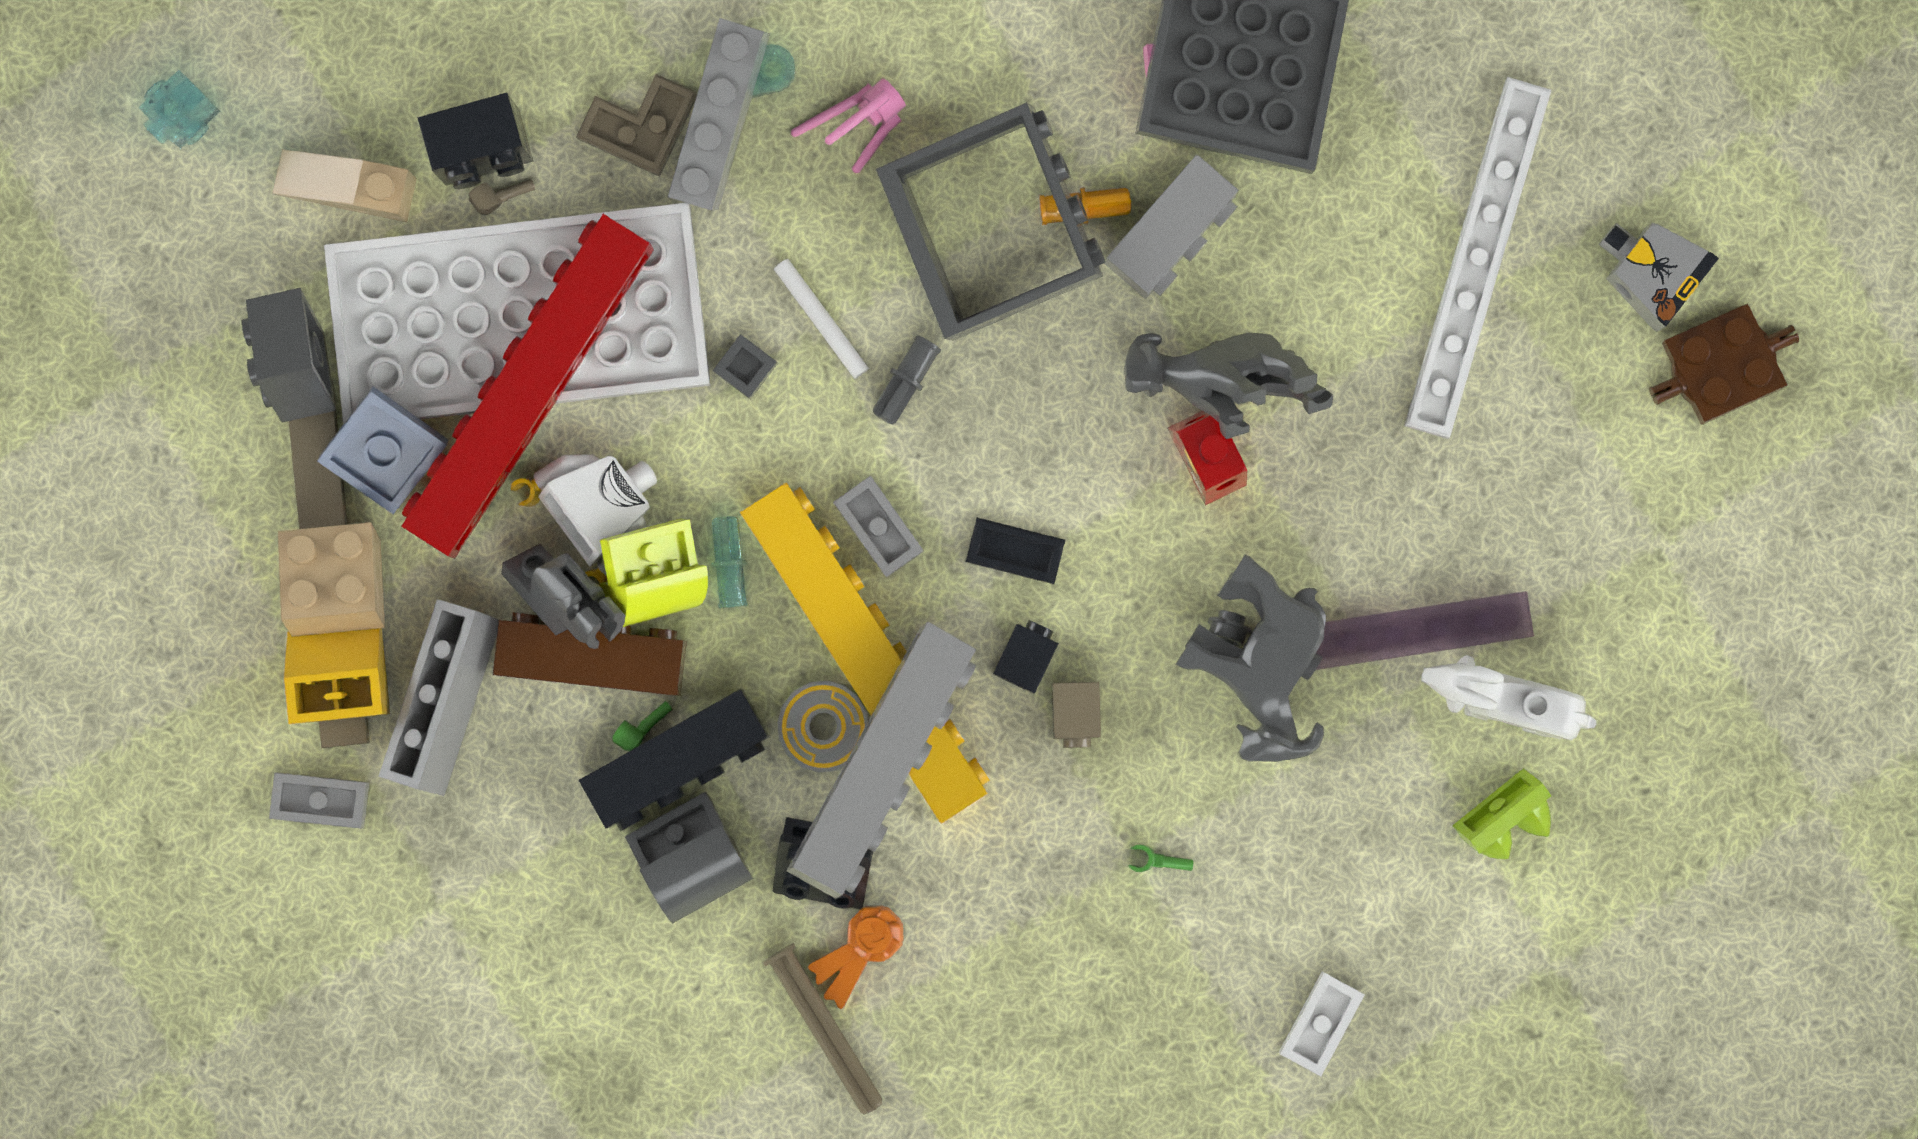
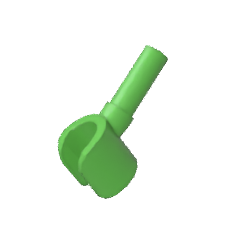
[612,701,673,751]
[1128,844,1193,872]

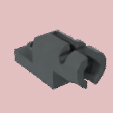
[501,544,625,649]

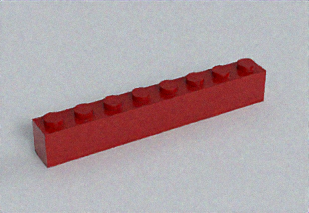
[401,213,654,559]

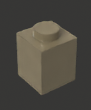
[1052,682,1101,748]

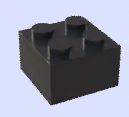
[417,92,534,190]

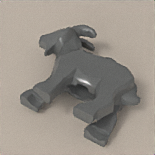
[1124,332,1333,439]
[1175,554,1326,762]

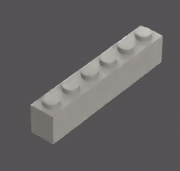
[786,622,976,898]

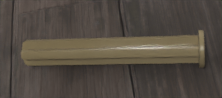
[762,943,882,1115]

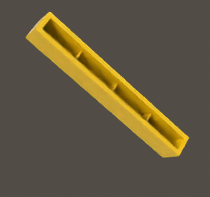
[740,482,990,824]

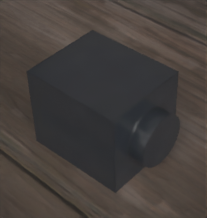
[993,620,1059,694]

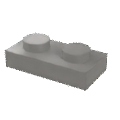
[833,476,924,578]
[269,772,370,829]

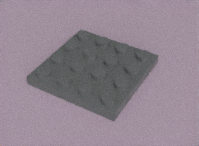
[1135,0,1349,174]

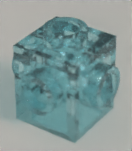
[139,70,220,149]

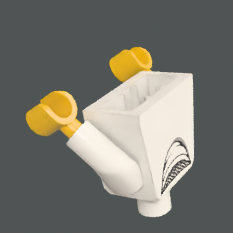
[511,454,657,586]

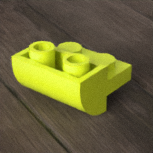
[600,518,708,627]

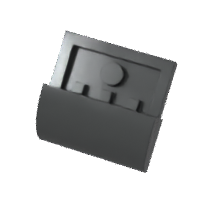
[625,792,754,924]

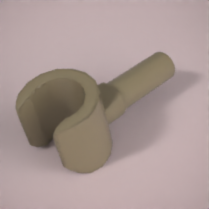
[469,179,535,215]

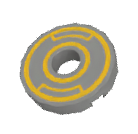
[777,681,868,772]

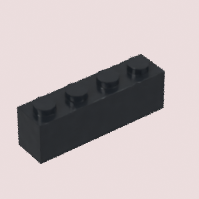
[579,689,770,832]

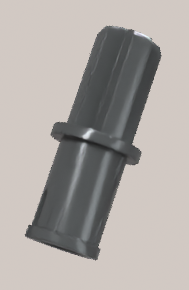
[873,335,941,425]

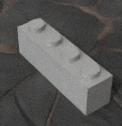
[668,18,770,211]
[379,599,499,796]

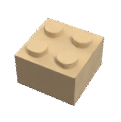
[278,522,385,637]

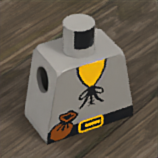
[1599,223,1719,332]

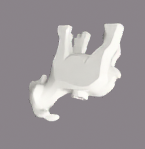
[1421,655,1596,740]

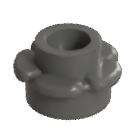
[1208,610,1252,647]

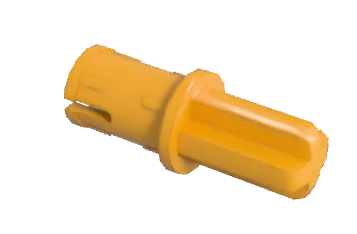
[1039,187,1131,225]

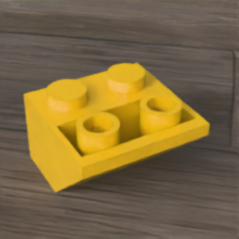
[284,628,390,724]

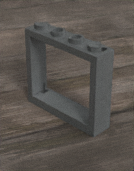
[876,102,1105,341]

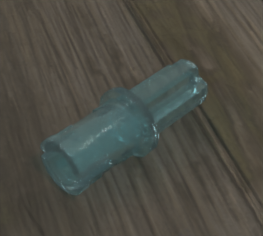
[711,516,748,609]

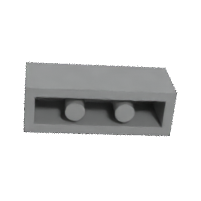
[1105,155,1239,299]

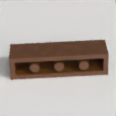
[493,612,687,696]

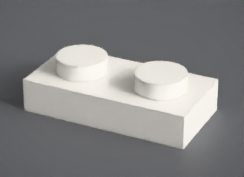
[1278,971,1365,1076]

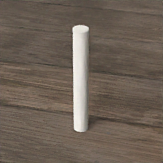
[774,259,869,379]

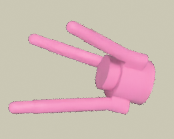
[791,78,906,173]

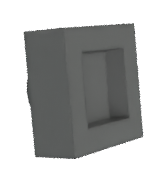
[713,334,778,400]

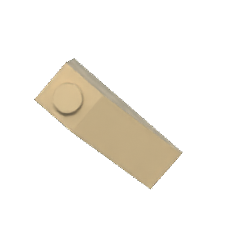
[272,149,417,223]

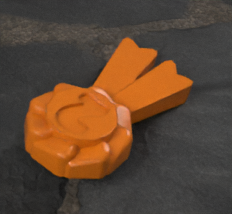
[808,905,904,1009]

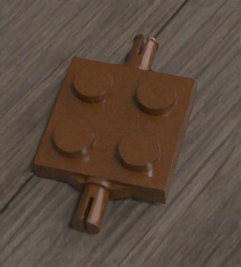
[1649,303,1799,425]

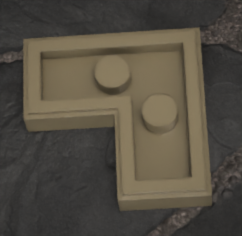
[576,74,698,177]

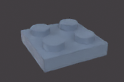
[317,386,449,514]

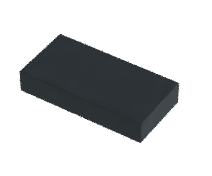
[965,517,1066,585]

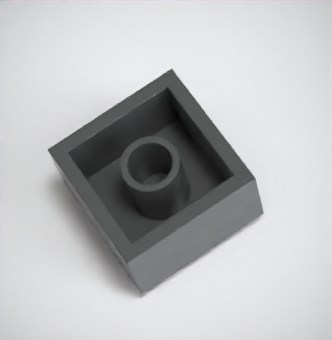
[241,288,336,423]

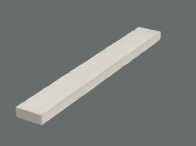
[1404,77,1551,439]

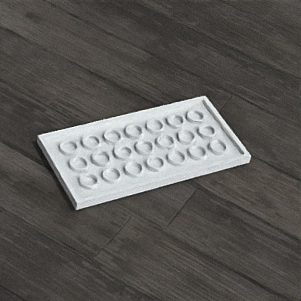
[324,203,711,424]

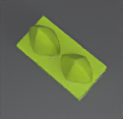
[1452,768,1551,859]

